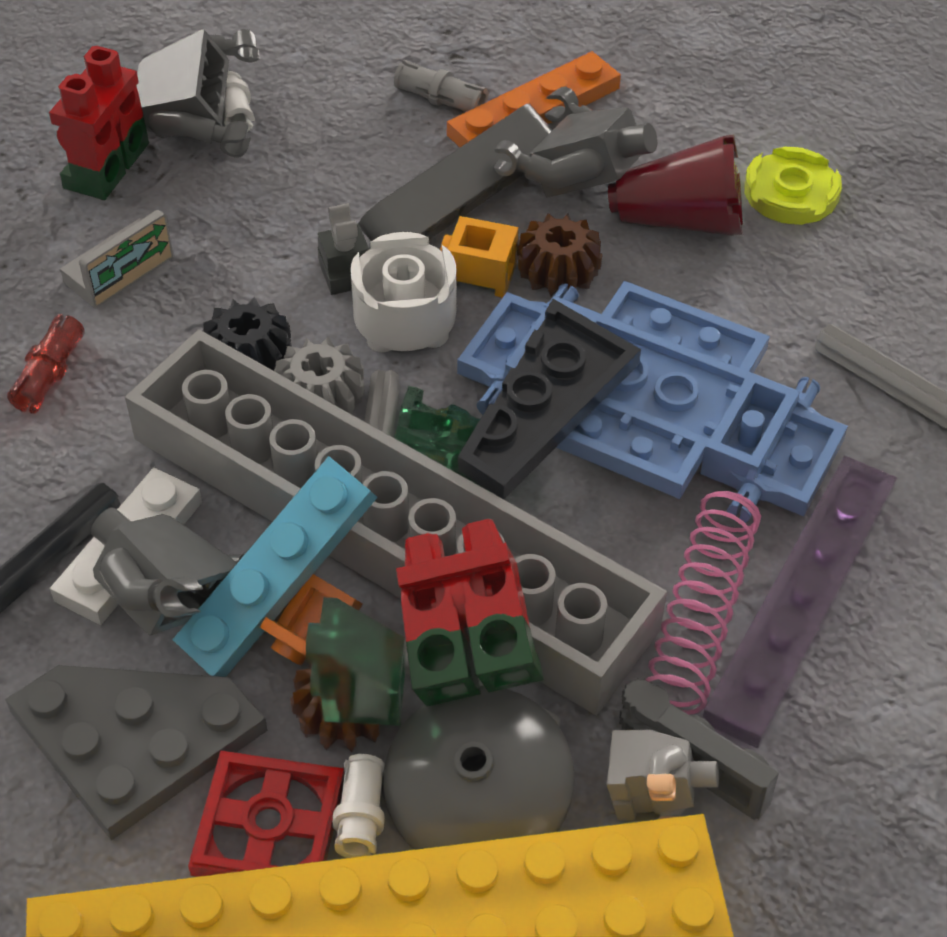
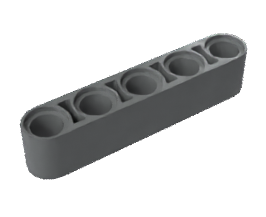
[358,103,552,241]

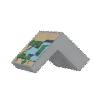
[60,210,174,308]

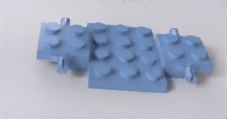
[457,281,848,523]

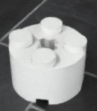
[351,232,456,352]

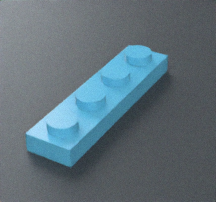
[172,456,378,677]

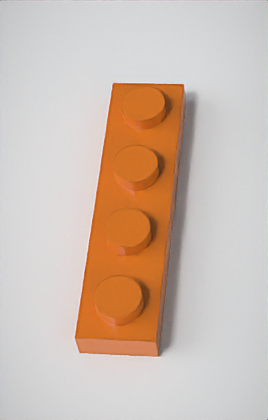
[447,51,621,147]

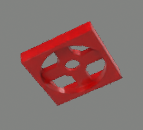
[188,750,345,877]

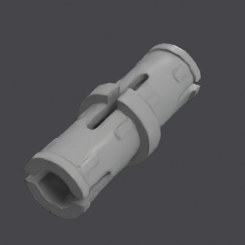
[394,60,488,112]

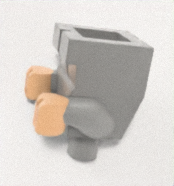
[607,730,719,820]

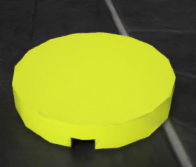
[744,146,842,225]

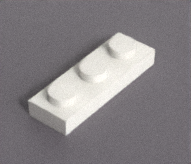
[49,467,202,625]

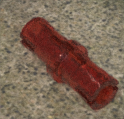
[7,314,85,414]

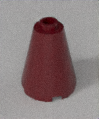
[608,135,743,236]

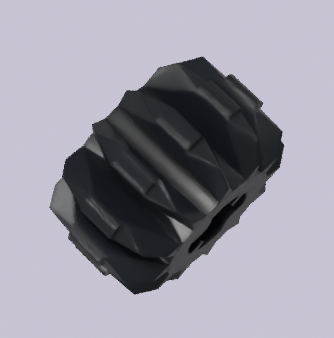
[203,297,292,371]

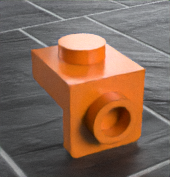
[260,574,363,666]

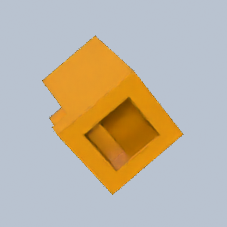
[440,216,519,298]

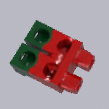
[49,46,149,201]
[396,519,544,707]

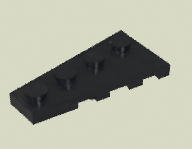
[458,299,641,499]

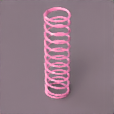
[646,491,761,715]

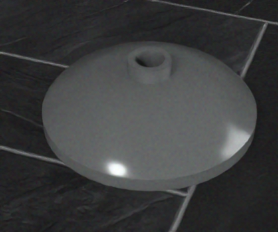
[383,686,575,850]

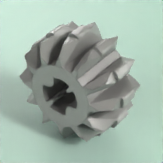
[274,336,365,414]

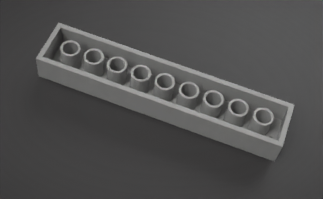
[125,329,667,716]

